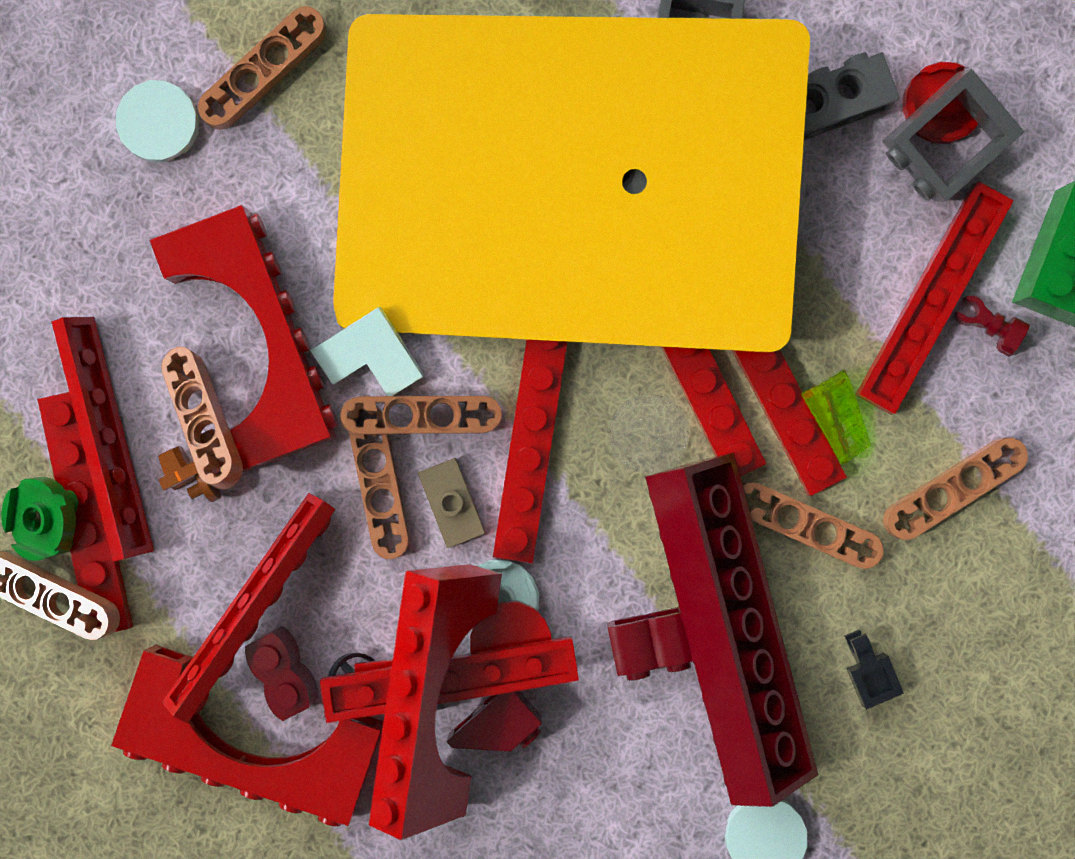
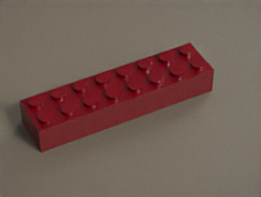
[645,452,819,807]

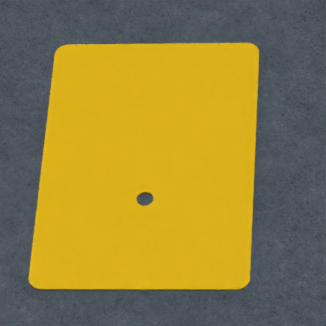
[333,14,810,352]

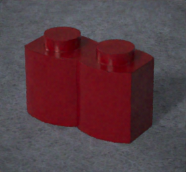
[607,607,692,681]
[245,626,318,721]

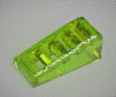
[801,369,871,464]

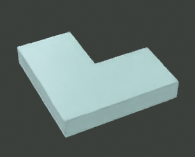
[310,306,424,396]

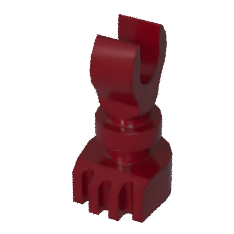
[954,296,1030,357]

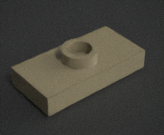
[418,458,486,548]

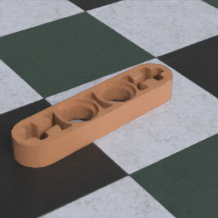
[198,6,327,130]
[161,347,243,489]
[340,396,502,435]
[347,404,410,559]
[883,438,1028,540]
[742,482,884,569]
[0,551,120,640]

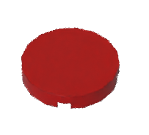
[902,62,978,144]
[470,601,551,653]

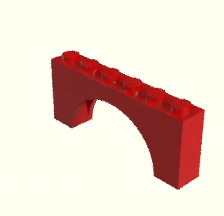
[149,205,339,472]
[369,564,502,840]
[111,645,384,827]

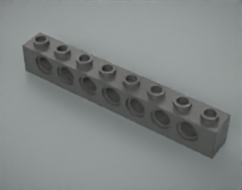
[622,52,900,194]

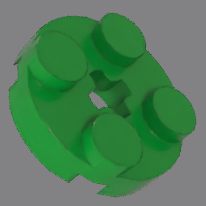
[1,477,78,561]

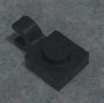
[844,629,904,710]

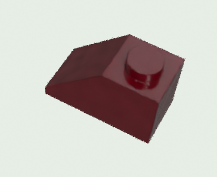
[446,691,542,752]

